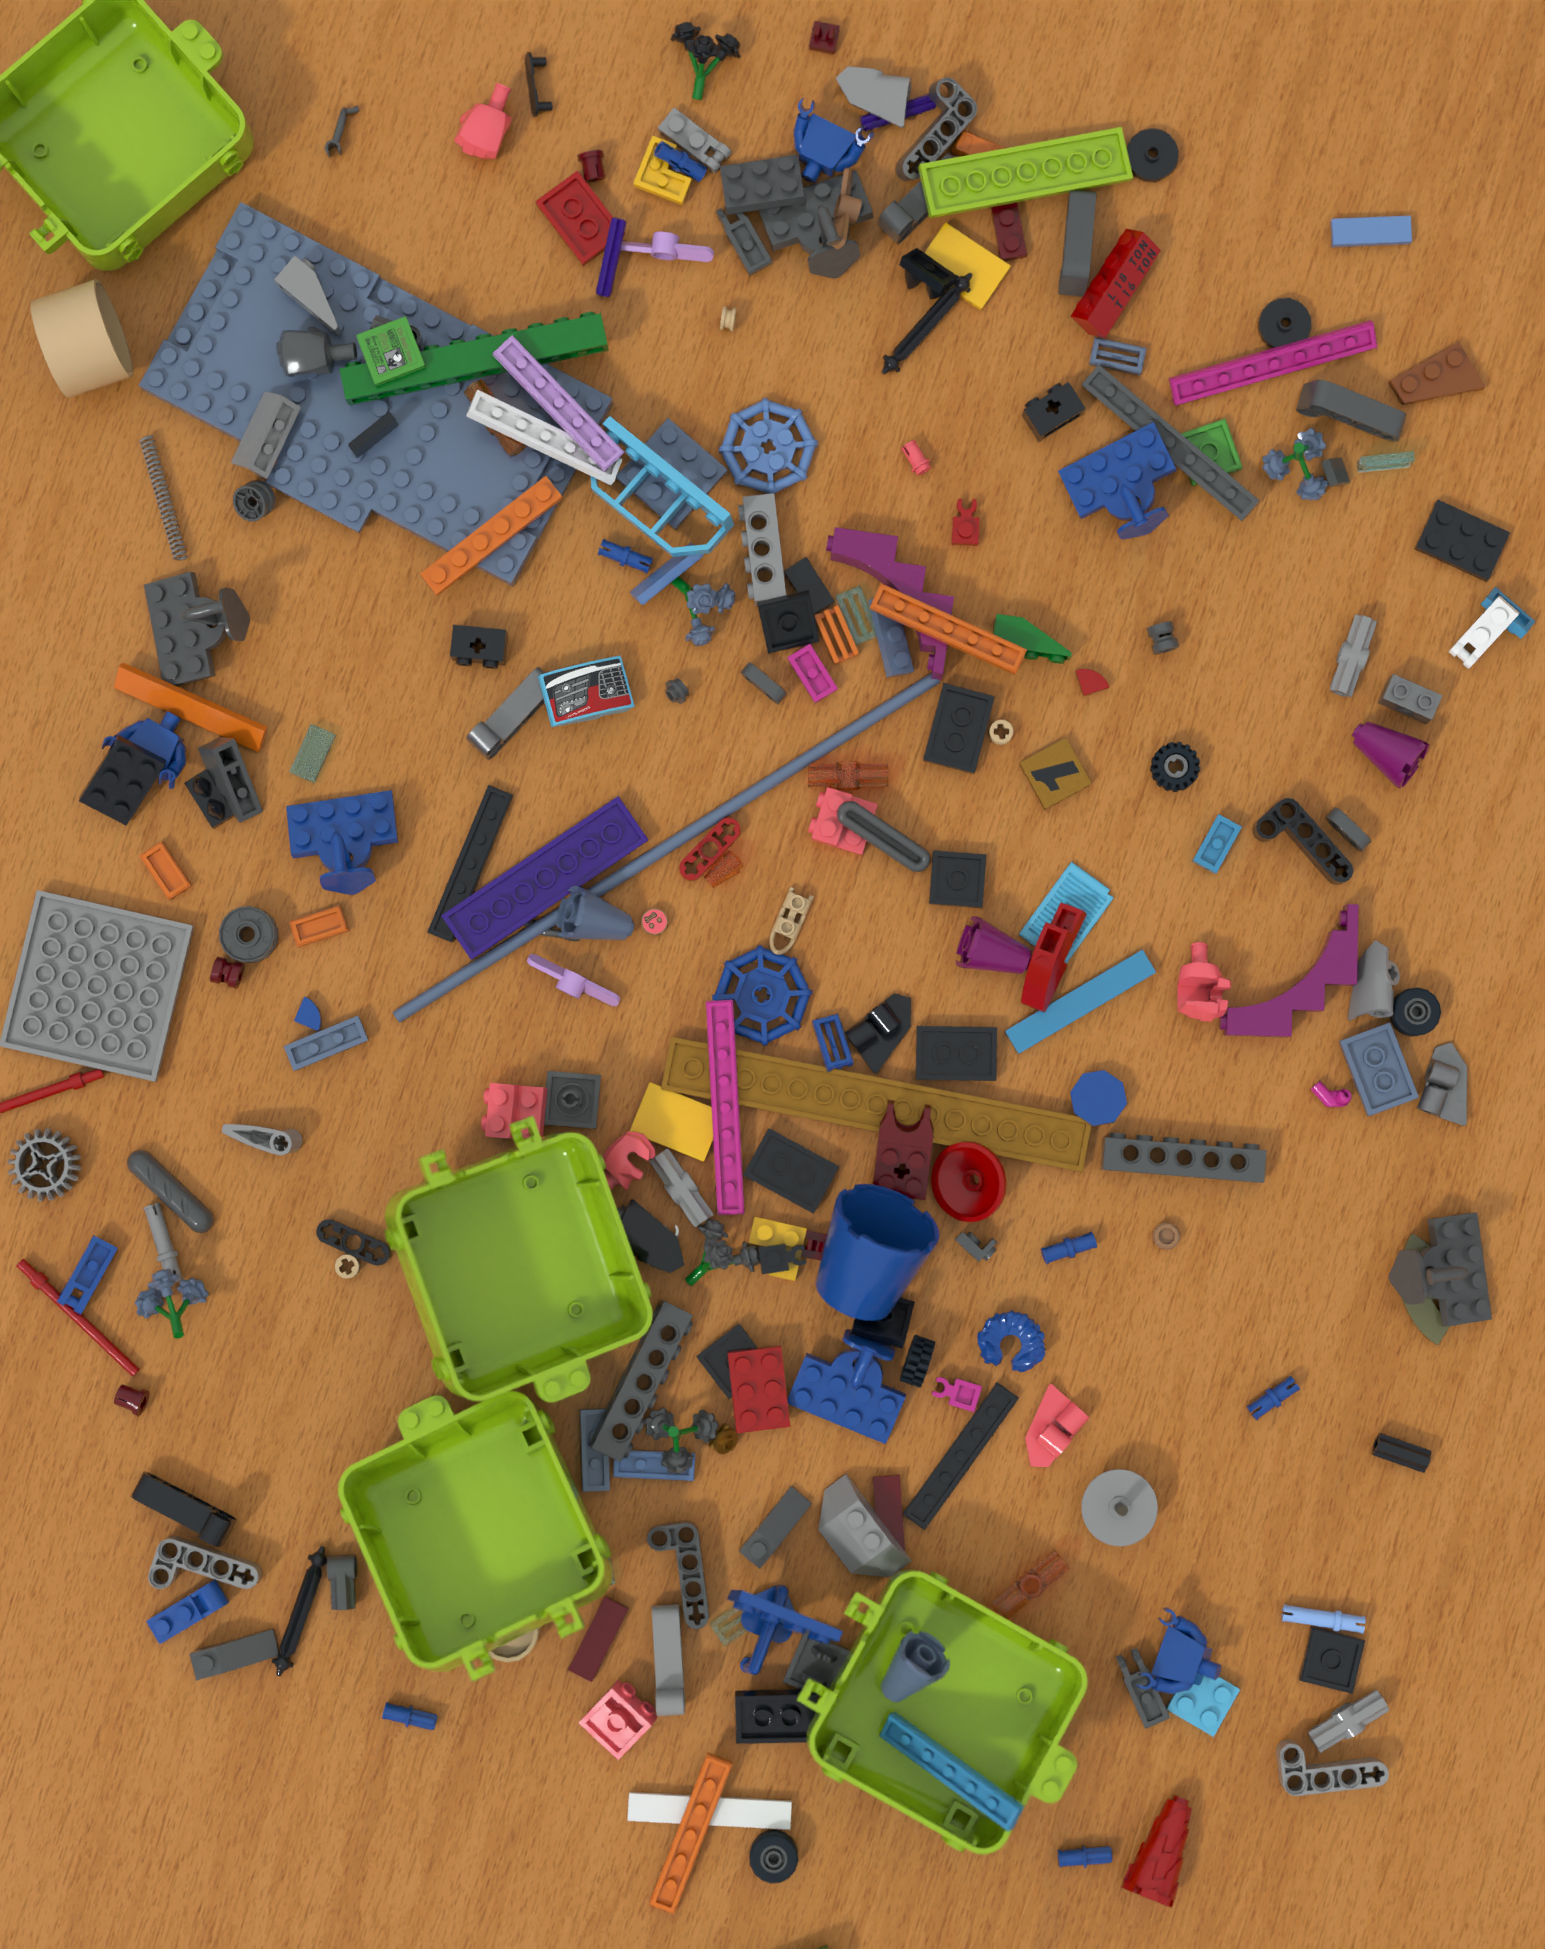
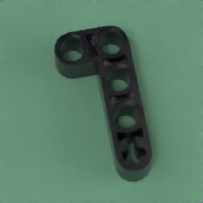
[1252,798,1353,885]
[131,1472,237,1547]

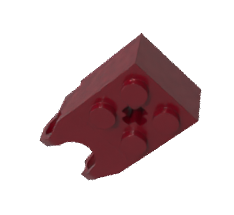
[873,1100,934,1200]

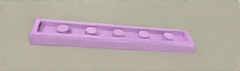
[492,335,624,472]

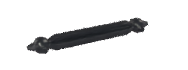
[882,273,972,375]
[272,1546,327,1676]

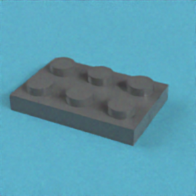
[720,154,805,215]

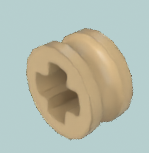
[720,306,737,332]
[989,720,1013,745]
[335,1254,360,1279]

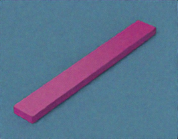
[1168,320,1378,406]
[706,999,745,1215]

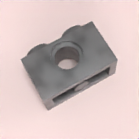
[1377,674,1443,724]

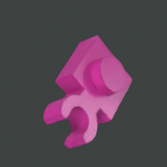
[931,1377,982,1412]

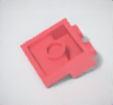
[808,787,878,856]
[481,1083,548,1139]
[579,1680,658,1760]

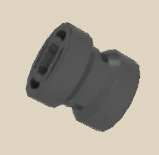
[1147,621,1179,655]

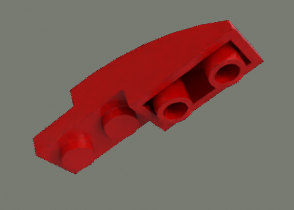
[1021,902,1087,1013]

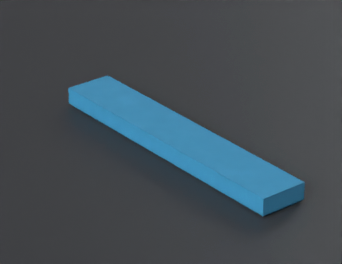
[1004,950,1156,1054]
[879,1712,1024,1831]

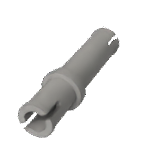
[143,1203,184,1283]

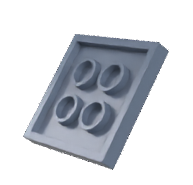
[616,418,728,530]

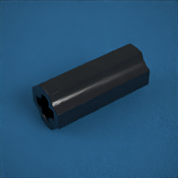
[1372,1433,1432,1473]

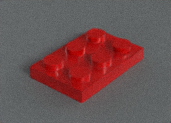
[535,171,625,266]
[727,1345,790,1433]

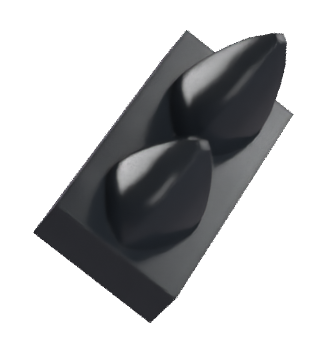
[899,248,958,299]
[185,770,234,829]

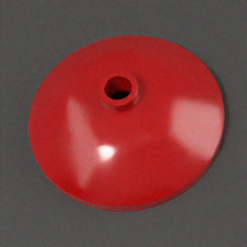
[931,1141,1006,1222]

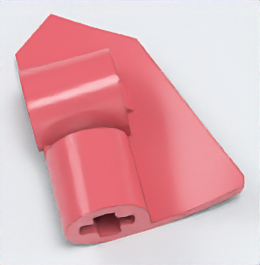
[1025,1384,1090,1467]

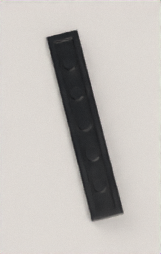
[427,785,513,943]
[902,1382,1019,1530]

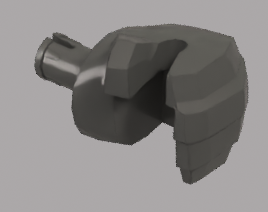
[276,327,357,377]

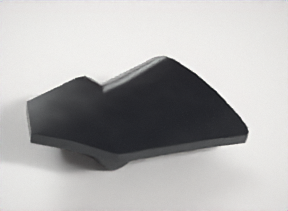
[845,993,911,1073]
[621,1199,685,1273]

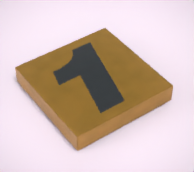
[1019,738,1092,810]

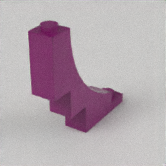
[826,527,954,680]
[1219,904,1358,1038]

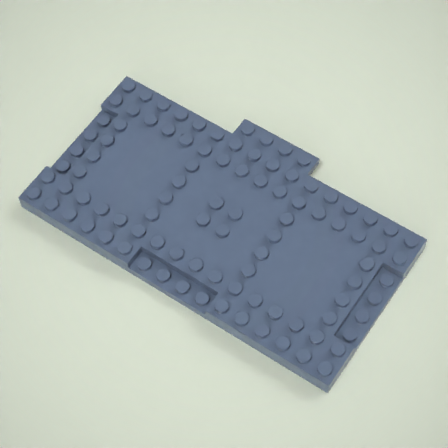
[139,202,613,587]

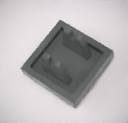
[783,1632,850,1698]

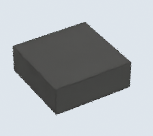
[1322,458,1350,487]

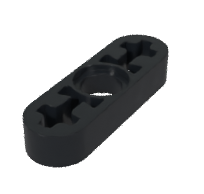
[316,1219,391,1265]

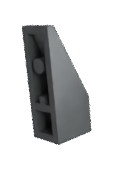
[198,737,263,823]
[739,1486,812,1569]
[190,1628,280,1680]

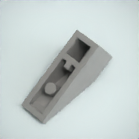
[274,256,341,337]

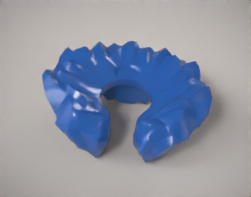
[977,1310,1045,1372]

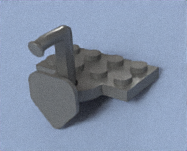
[758,171,873,279]
[144,572,250,686]
[1389,1212,1492,1327]

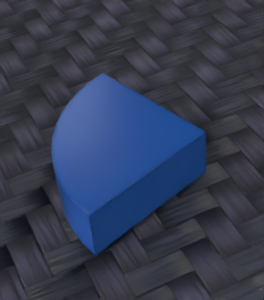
[294,996,322,1031]

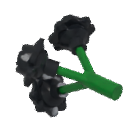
[671,22,741,100]

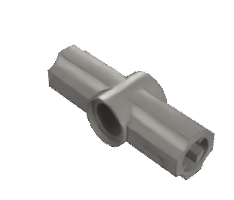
[1329,614,1377,698]
[649,1148,714,1227]
[1307,1689,1389,1753]

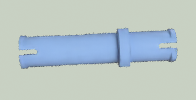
[1281,1604,1366,1634]

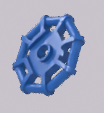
[712,945,813,1046]

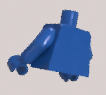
[793,97,874,183]
[101,711,186,789]
[1136,1607,1221,1694]

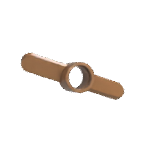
[832,168,862,249]

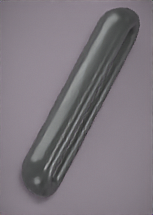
[837,801,930,872]
[127,1150,214,1233]

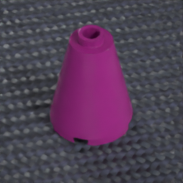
[1352,721,1430,789]
[956,916,1032,974]

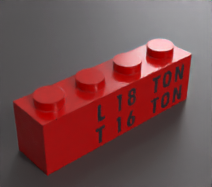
[1071,228,1161,338]

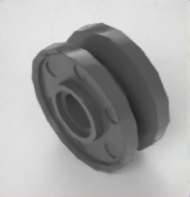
[219,906,278,963]

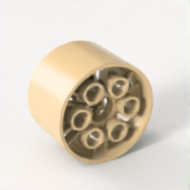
[31,279,133,398]

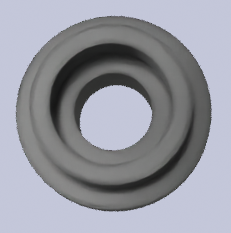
[665,678,689,704]

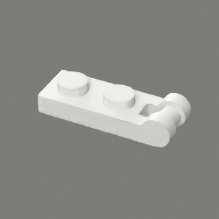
[1448,595,1519,669]

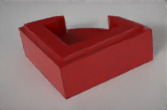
[1075,669,1109,697]

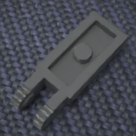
[715,209,772,277]
[1116,1648,1170,1729]

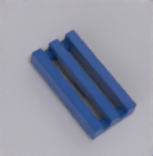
[812,1014,853,1072]

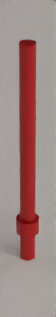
[0,1069,105,1114]
[16,1259,140,1377]

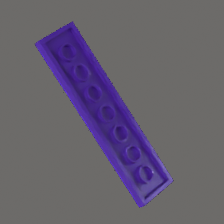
[441,796,648,961]

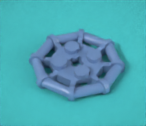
[719,398,818,494]

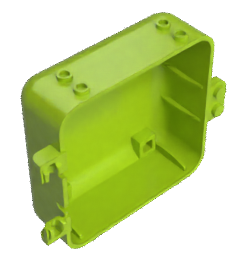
[0,0,254,271]
[385,1116,653,1403]
[338,1391,613,1682]
[796,1569,1087,1854]

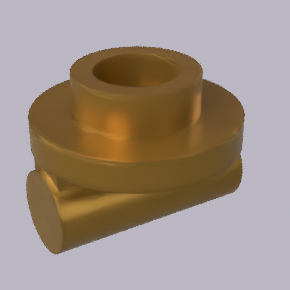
[709,1423,738,1454]

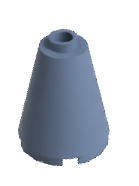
[557,885,634,940]
[881,1631,950,1702]

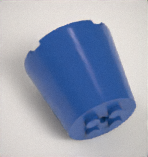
[816,1184,939,1321]

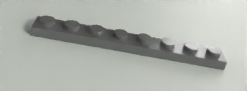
[1081,364,1260,522]

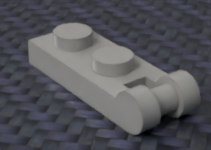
[658,108,732,173]

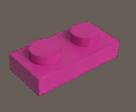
[787,644,838,704]

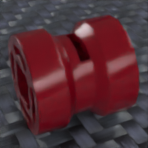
[210,957,244,989]

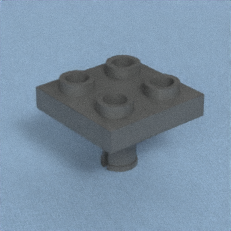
[544,1071,601,1129]

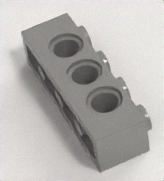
[738,493,786,606]

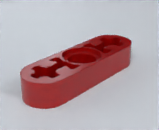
[679,818,740,881]

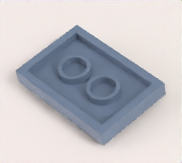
[1338,1022,1419,1117]

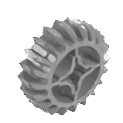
[7,1129,82,1201]

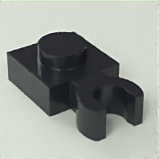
[758,1244,807,1274]

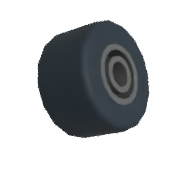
[1390,988,1441,1037]
[749,1830,798,1883]

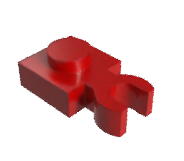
[951,499,980,546]

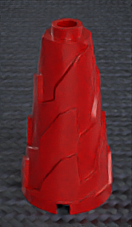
[1121,1795,1192,1908]

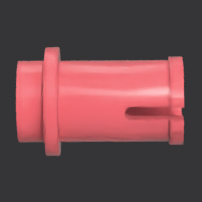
[901,440,931,476]

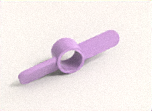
[621,232,714,262]
[527,954,620,1006]

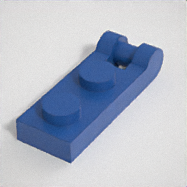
[56,1235,118,1315]

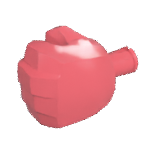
[454,83,512,160]
[1177,942,1232,1022]
[602,1131,655,1191]

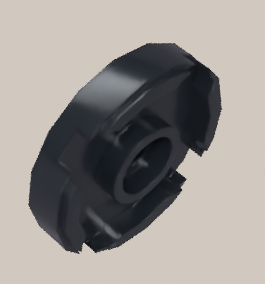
[1127,128,1179,182]
[1258,298,1311,348]

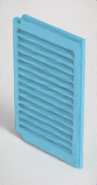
[1018,862,1114,963]

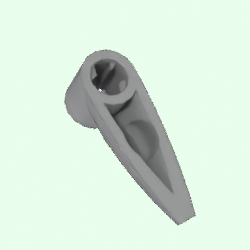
[222,1124,302,1155]

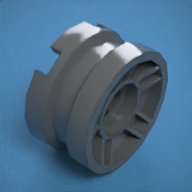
[233,480,276,522]

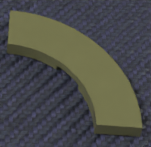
[1401,1233,1450,1345]

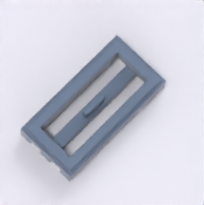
[1089,337,1146,376]

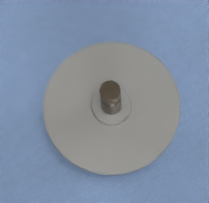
[1081,1469,1158,1546]

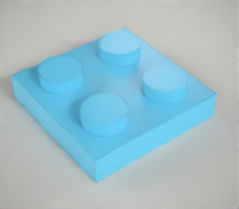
[1166,1676,1240,1737]

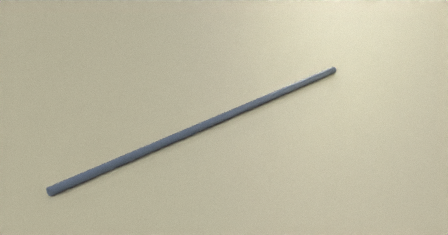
[393,673,940,1023]

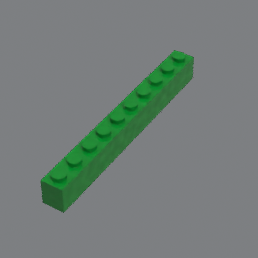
[339,312,609,406]

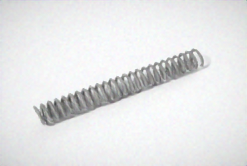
[139,435,188,560]

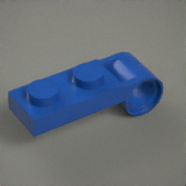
[146,1580,229,1645]

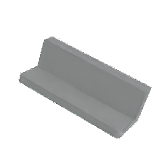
[231,392,301,479]

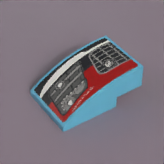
[538,656,635,727]

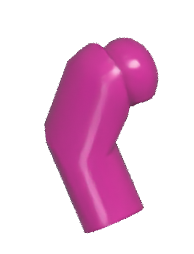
[1310,1081,1352,1107]

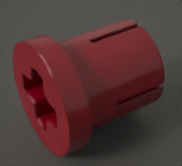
[577,150,605,182]
[114,1384,150,1416]

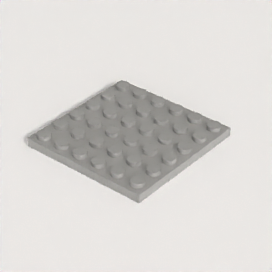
[0,890,195,1082]

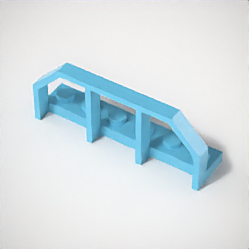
[590,416,734,557]

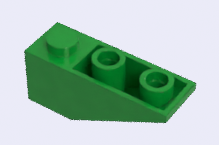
[993,614,1072,664]

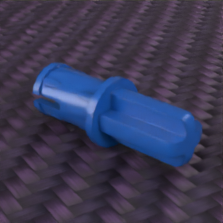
[382,1702,437,1730]
[1058,1845,1113,1868]

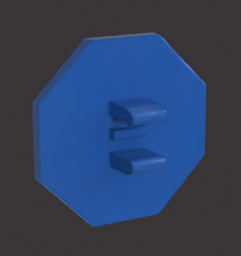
[1070,1070,1127,1126]

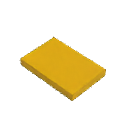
[925,222,1011,311]
[630,1082,713,1162]

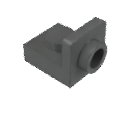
[954,1231,997,1262]

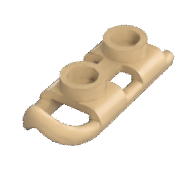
[769,887,814,955]

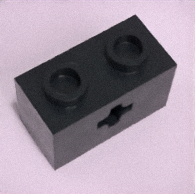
[1022,382,1086,442]
[450,625,508,669]

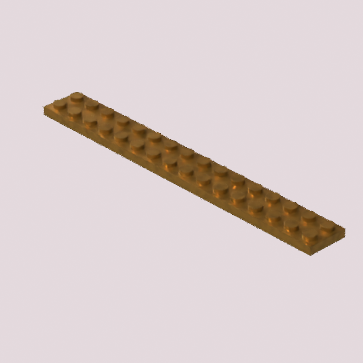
[661,1037,1091,1172]

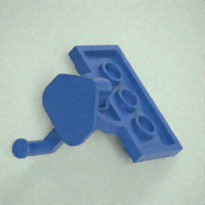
[1058,422,1177,540]
[286,790,399,895]
[787,1329,906,1444]
[727,1585,843,1675]

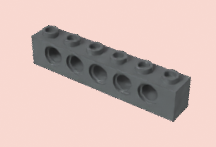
[1100,1133,1267,1183]
[588,1300,693,1462]

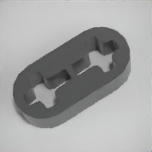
[740,662,787,704]
[1325,807,1371,852]

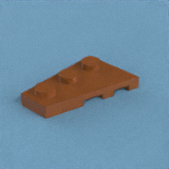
[1389,342,1485,405]

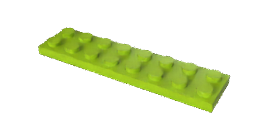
[918,127,1133,219]

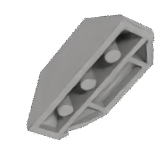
[818,1473,912,1577]

